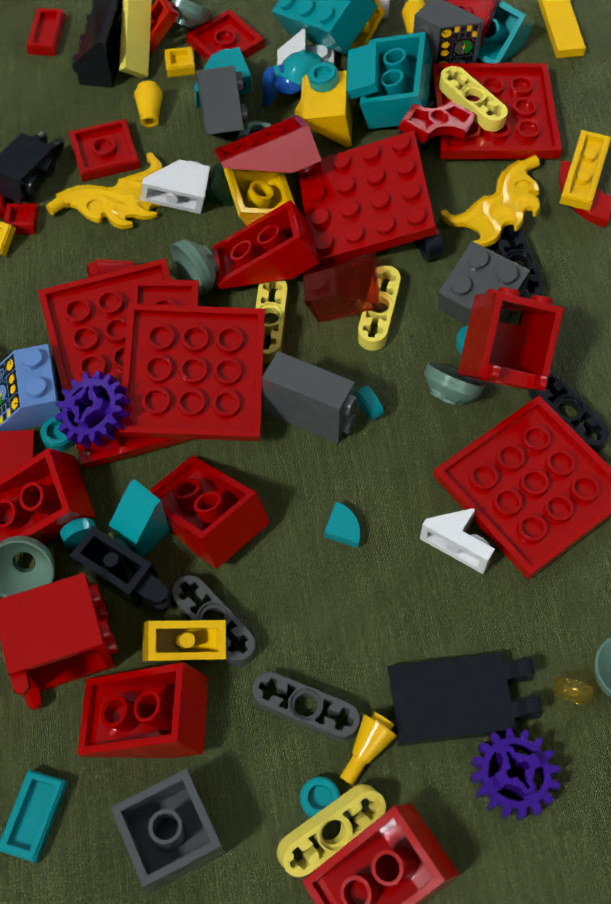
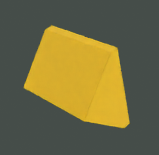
[300,70,353,148]
[224,168,295,226]

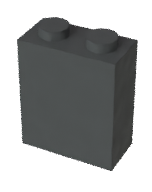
[262,351,357,444]

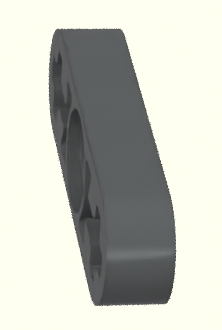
[172,575,256,666]
[252,672,360,742]

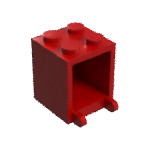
[457,287,564,391]
[0,572,119,710]

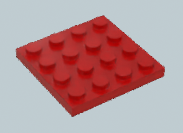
[431,63,562,159]
[298,130,438,269]
[118,303,265,441]
[433,395,611,580]

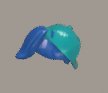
[261,50,323,107]

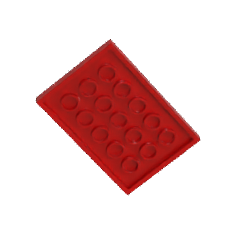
[38,258,194,470]

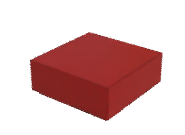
[3,203,39,235]

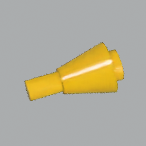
[340,712,397,786]

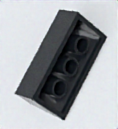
[72,0,122,88]

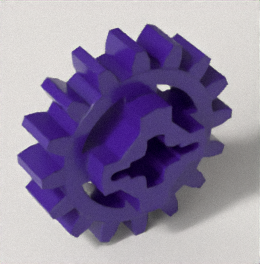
[55,371,131,448]
[470,728,560,821]

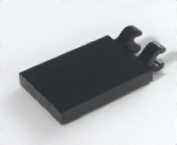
[387,653,543,746]

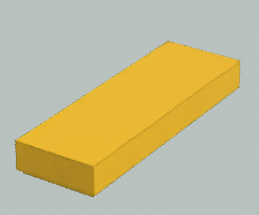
[538,0,586,58]
[559,130,611,211]

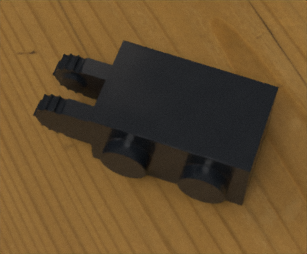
[0,131,64,204]
[69,526,174,613]

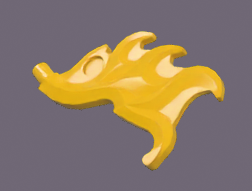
[46,152,167,229]
[440,155,540,247]

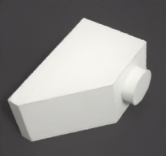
[140,159,210,214]

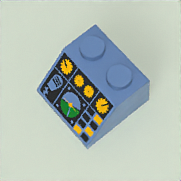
[0,344,62,431]

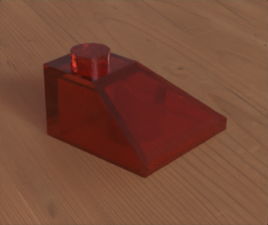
[303,251,380,323]

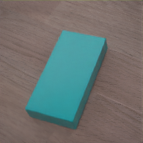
[346,42,379,99]
[0,769,68,864]

